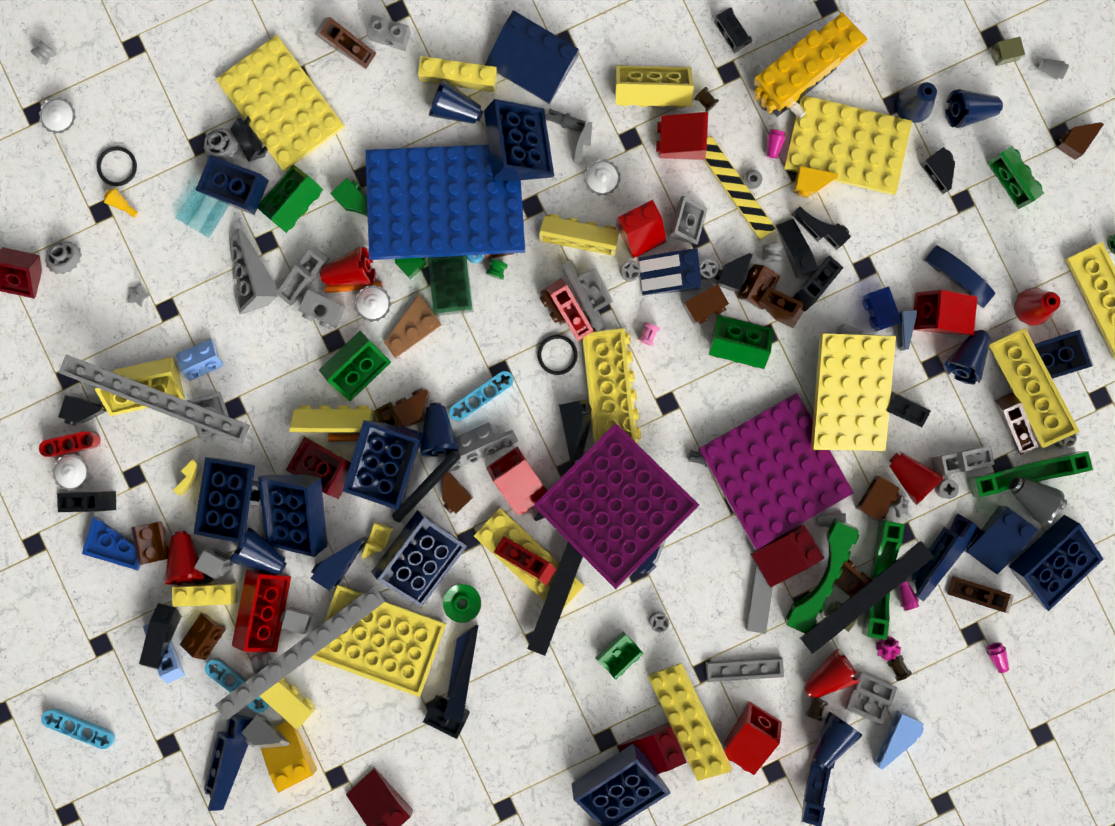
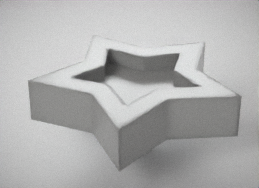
[128,284,149,307]
[892,495,909,517]

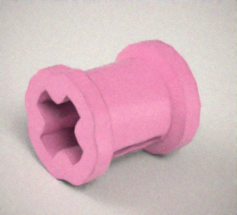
[637,322,660,346]

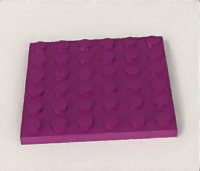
[698,393,854,550]
[533,423,700,590]

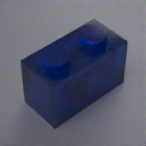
[862,286,902,332]

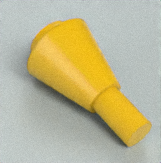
[104,188,138,218]

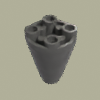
[1009,476,1067,525]

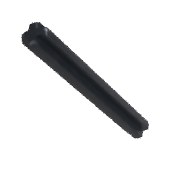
[392,450,461,523]

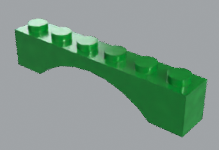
[330,178,427,280]
[968,451,1093,497]
[784,517,859,633]
[862,520,905,640]

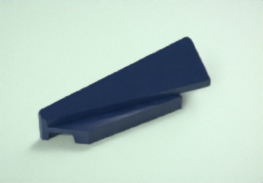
[912,514,981,601]
[444,625,479,722]
[204,714,254,811]

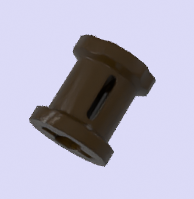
[694,87,719,112]
[887,655,912,681]
[805,696,828,721]

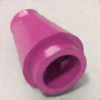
[766,129,786,159]
[897,581,919,611]
[987,642,1009,673]

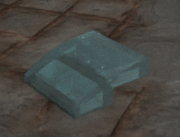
[175,186,229,238]

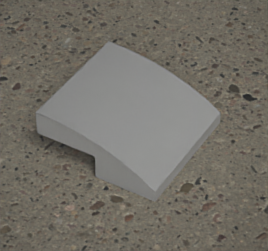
[845,672,897,725]

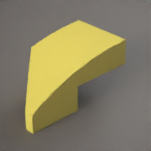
[173,459,197,496]
[361,522,393,559]

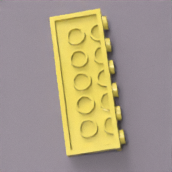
[583,328,641,444]

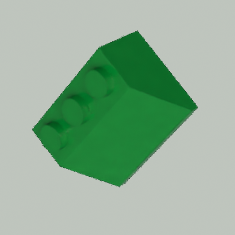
[987,146,1044,209]
[257,165,324,233]
[709,315,773,369]
[319,330,391,401]

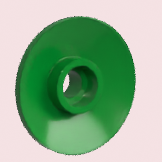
[443,584,481,623]

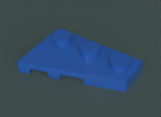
[82,517,141,570]

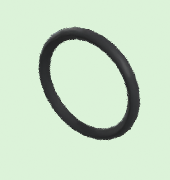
[97,146,137,186]
[538,335,578,375]

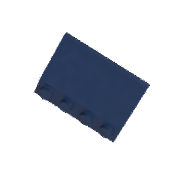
[485,10,579,104]
[484,99,555,181]
[343,420,424,510]
[193,457,255,544]
[258,474,328,557]
[371,510,467,608]
[1009,515,1103,611]
[571,743,671,826]

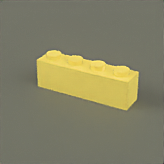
[418,56,498,93]

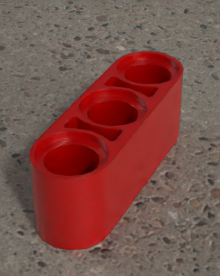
[39,431,101,457]

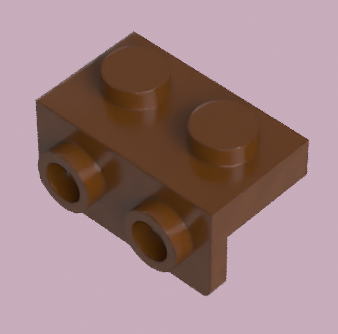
[179,613,226,660]

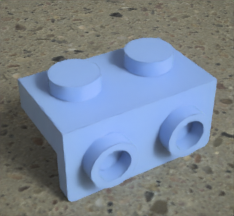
[176,339,223,381]

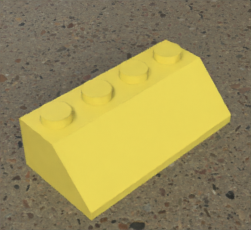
[615,65,694,108]
[539,214,619,256]
[94,357,185,416]
[289,405,374,433]

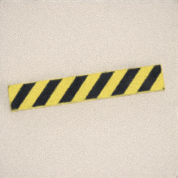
[704,136,776,240]

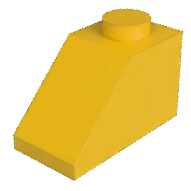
[793,166,838,198]

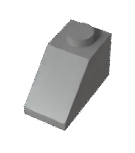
[242,714,290,748]

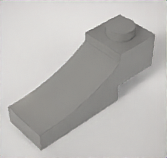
[277,246,330,306]
[931,446,995,476]

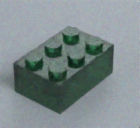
[428,255,474,316]

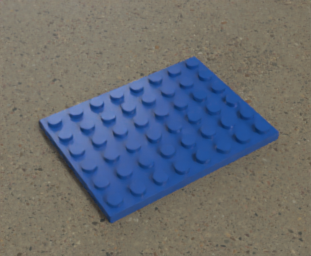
[366,145,525,260]

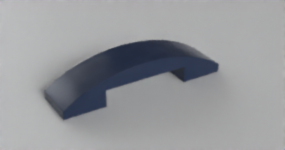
[924,245,996,308]
[801,757,835,826]

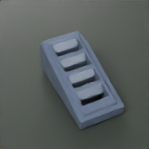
[897,310,917,351]

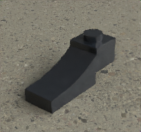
[792,206,851,250]

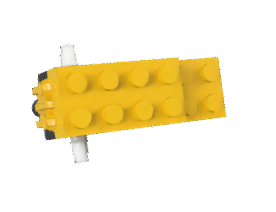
[753,12,868,119]

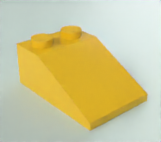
[261,721,317,793]

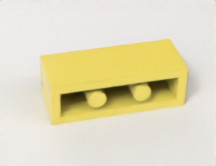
[172,582,237,607]
[260,677,316,730]

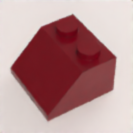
[0,247,42,299]

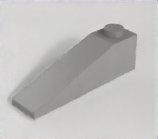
[229,228,277,314]

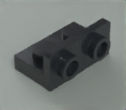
[423,695,470,739]

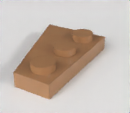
[384,294,442,358]

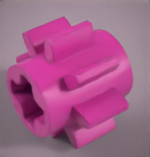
[876,636,901,660]

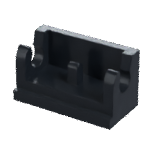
[714,7,752,54]
[230,116,268,162]
[887,391,931,428]

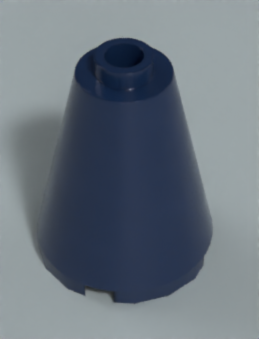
[428,79,483,124]
[895,82,937,123]
[945,89,1003,128]
[944,330,991,385]
[420,402,458,457]
[230,527,287,575]
[812,711,863,769]

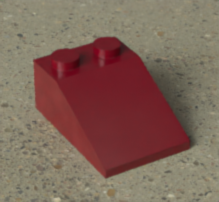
[286,437,351,499]
[750,525,825,588]
[617,722,687,774]
[346,768,413,826]

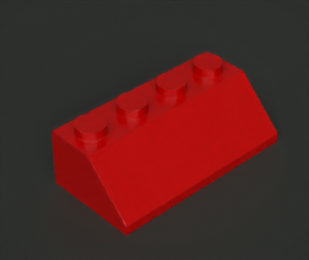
[231,570,291,652]

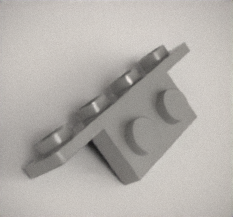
[562,260,613,331]
[449,422,518,472]

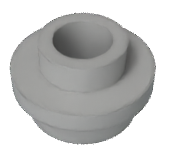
[743,170,763,189]

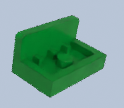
[595,631,643,680]

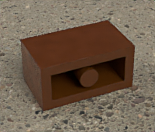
[683,284,729,325]
[856,476,900,521]

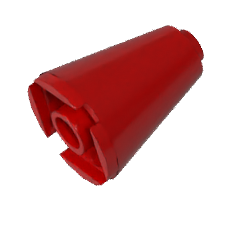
[320,247,376,285]
[1014,288,1061,326]
[889,453,944,505]
[164,531,204,585]
[804,648,861,698]

